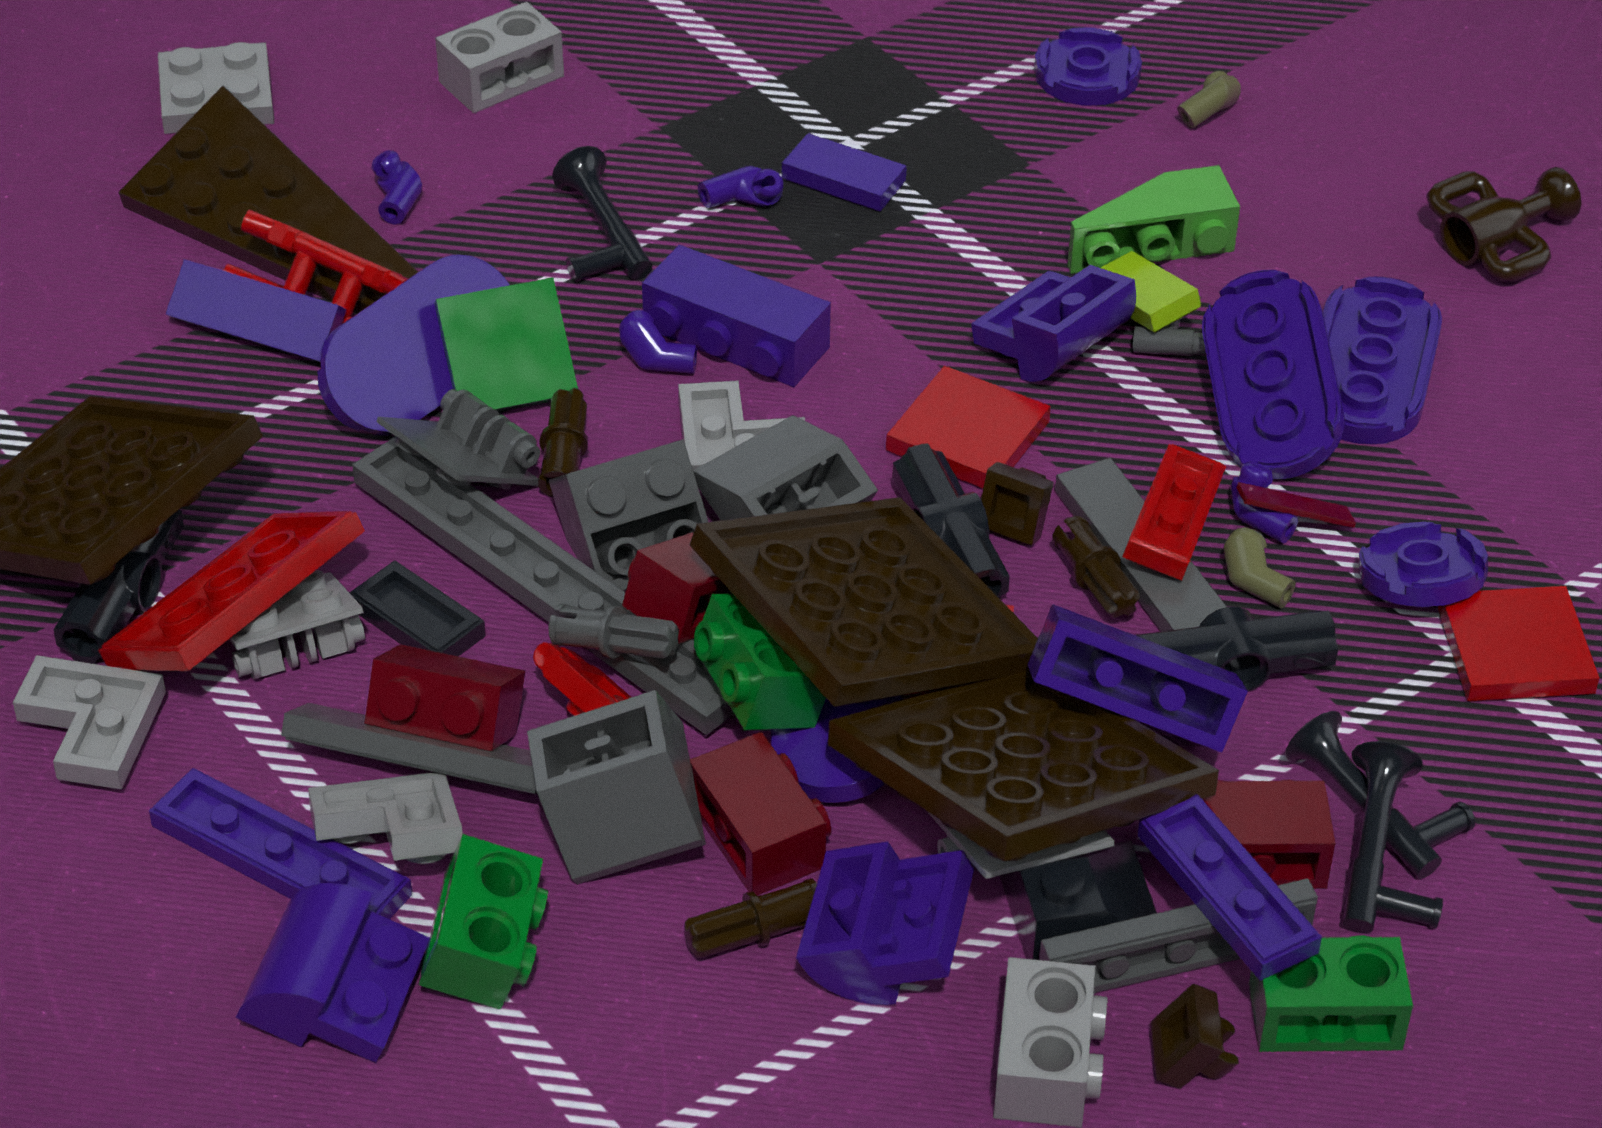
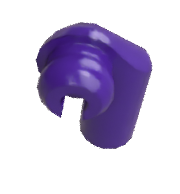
[371,150,422,225]
[619,310,697,374]

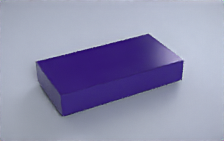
[782,133,906,211]

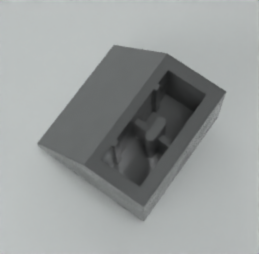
[693,415,878,521]
[549,439,708,590]
[527,690,706,884]

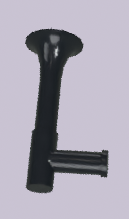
[552,146,653,283]
[1285,711,1475,879]
[1343,741,1443,933]

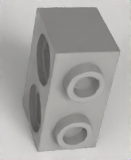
[435,1,564,113]
[994,957,1107,1127]

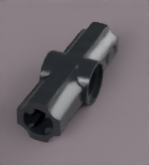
[892,443,1010,598]
[53,509,184,664]
[1136,607,1338,692]

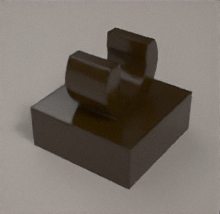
[981,462,1054,546]
[1151,983,1239,1089]

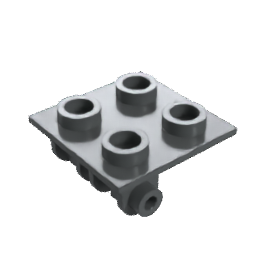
[376,389,540,490]

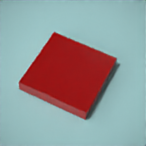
[886,365,1051,488]
[1438,586,1599,701]

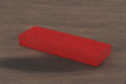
[1122,444,1226,581]

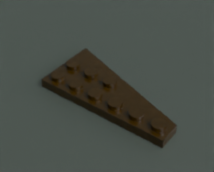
[118,86,418,313]

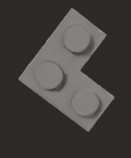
[678,381,805,470]
[13,655,166,789]
[308,772,462,864]

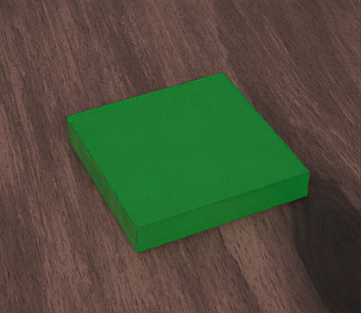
[434,277,578,412]

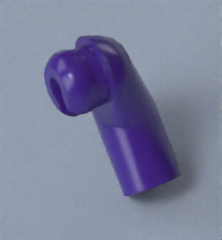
[698,166,784,209]
[1230,461,1298,544]

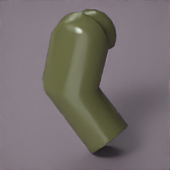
[1177,71,1241,129]
[1223,527,1296,609]

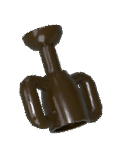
[1426,167,1582,282]

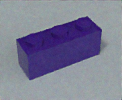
[642,244,831,387]
[1028,604,1248,752]

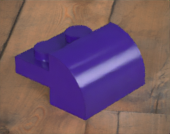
[971,265,1136,382]
[796,841,974,1005]
[235,883,430,1063]

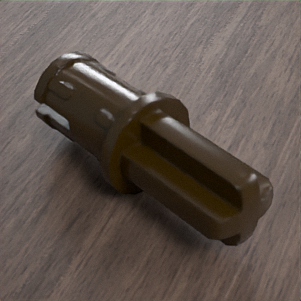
[538,387,588,497]
[1052,516,1140,618]
[684,878,817,958]

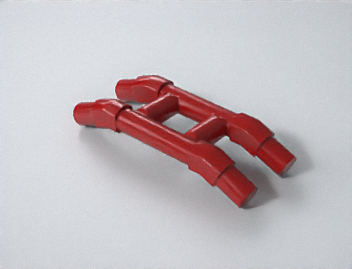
[223,209,408,324]

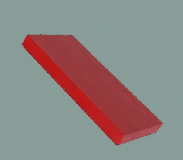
[98,511,365,671]

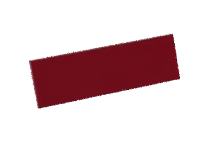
[1236,482,1356,528]

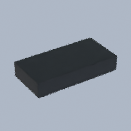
[349,560,486,656]

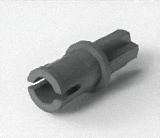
[548,604,679,659]

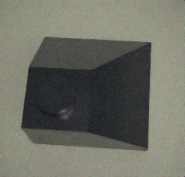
[999,840,1157,960]

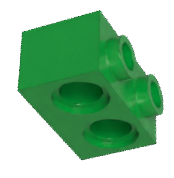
[693,594,826,730]
[418,834,548,1010]
[1249,935,1413,1052]

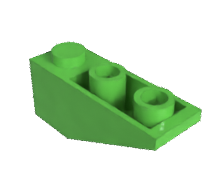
[1067,165,1240,274]

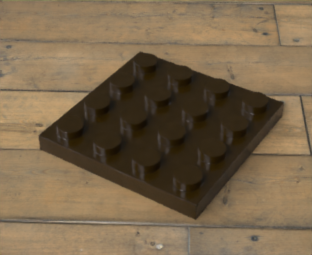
[0,396,263,585]
[689,497,1038,707]
[827,670,1219,862]

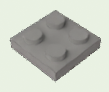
[158,42,274,134]

